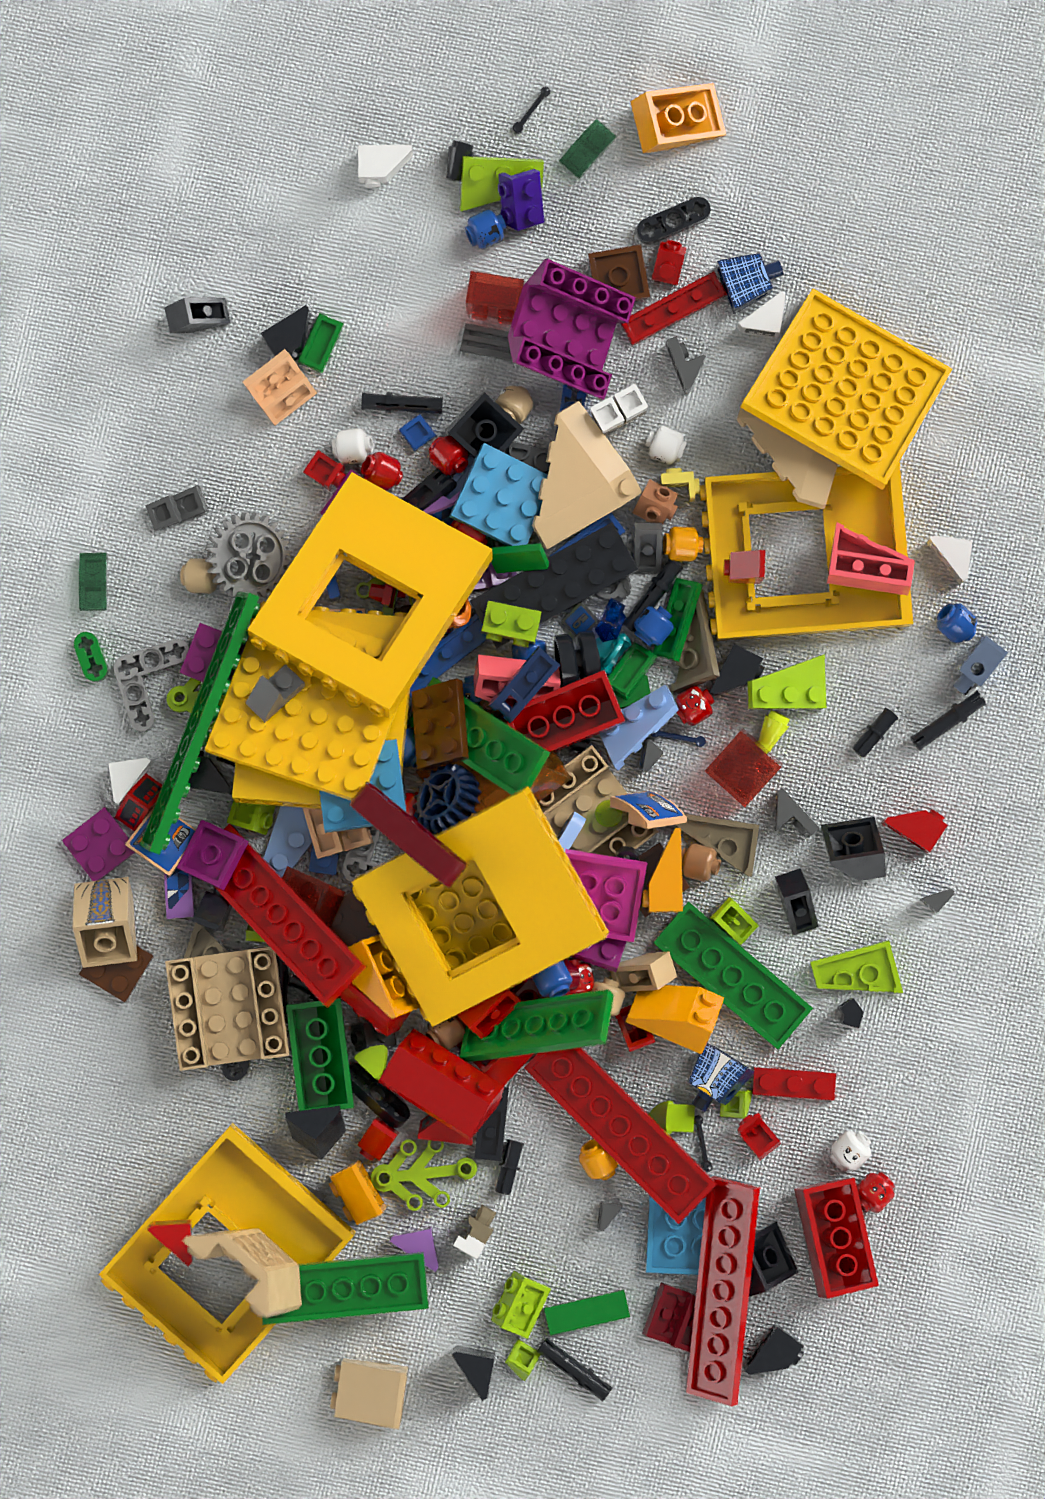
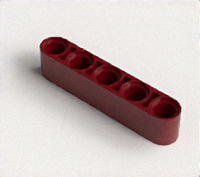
[350,782,467,888]

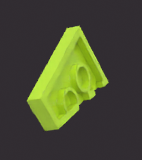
[460,156,544,212]
[747,654,827,709]
[809,940,903,993]

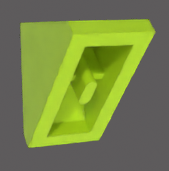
[709,897,759,945]

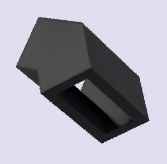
[837,998,864,1028]

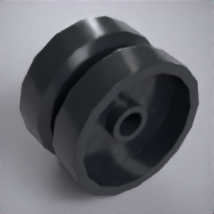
[554,630,601,688]

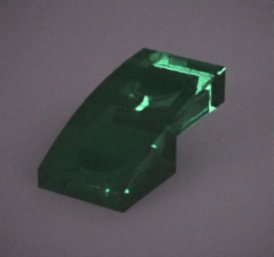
[559,119,617,179]
[79,553,108,611]

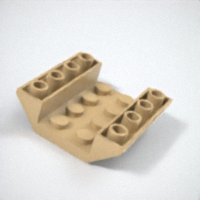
[531,745,658,858]
[165,947,290,1071]
[183,1228,301,1317]

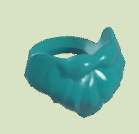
[596,633,632,675]

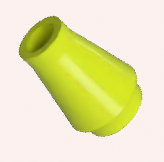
[756,710,790,752]

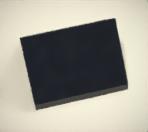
[285,1106,346,1160]
[451,1345,495,1401]

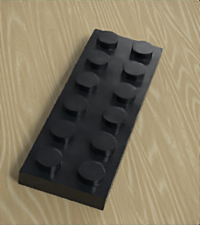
[470,522,639,649]

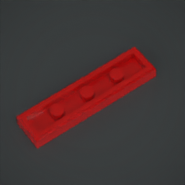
[620,271,727,346]

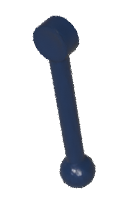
[650,729,706,747]

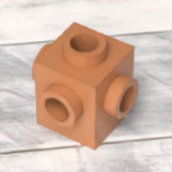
[632,479,678,525]

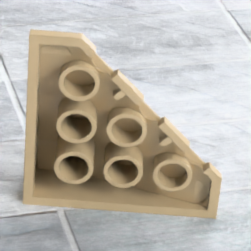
[737,398,838,509]
[532,401,642,550]

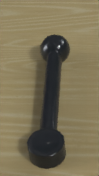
[513,86,551,134]
[694,1115,712,1172]

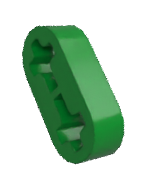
[74,632,109,682]

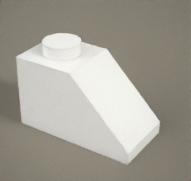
[358,144,413,188]

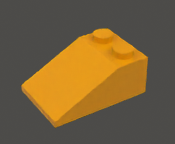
[630,83,726,153]
[641,828,683,913]
[348,934,420,1019]
[626,985,724,1055]
[329,1159,386,1225]

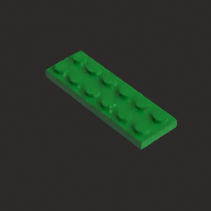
[407,677,550,795]
[653,901,813,1050]
[460,989,614,1062]
[258,1252,429,1325]

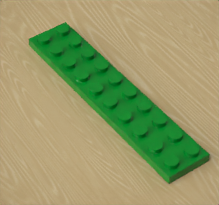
[139,591,260,855]

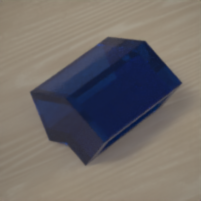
[595,598,626,642]

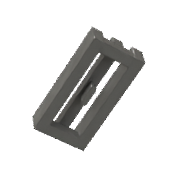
[460,323,513,362]

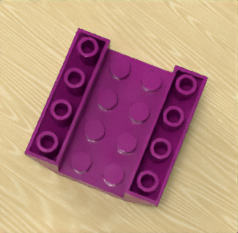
[508,258,636,400]

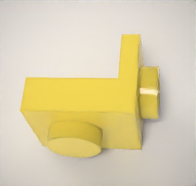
[660,468,700,502]

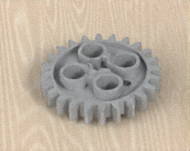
[205,512,292,598]

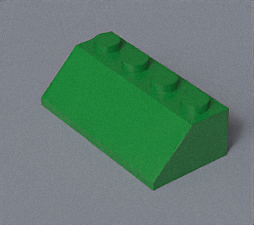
[286,998,354,1111]

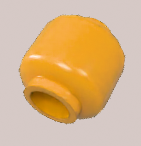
[663,527,704,562]
[579,1139,619,1180]

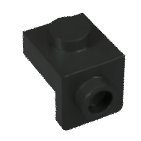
[351,1022,396,1052]

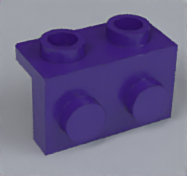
[498,169,545,231]

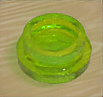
[595,800,622,827]

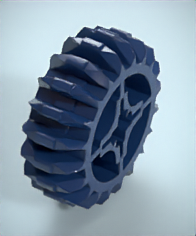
[412,764,481,835]

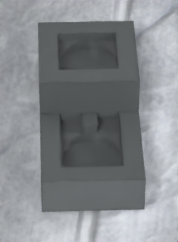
[145,486,209,531]

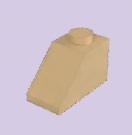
[610,952,677,992]

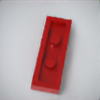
[752,1067,836,1101]

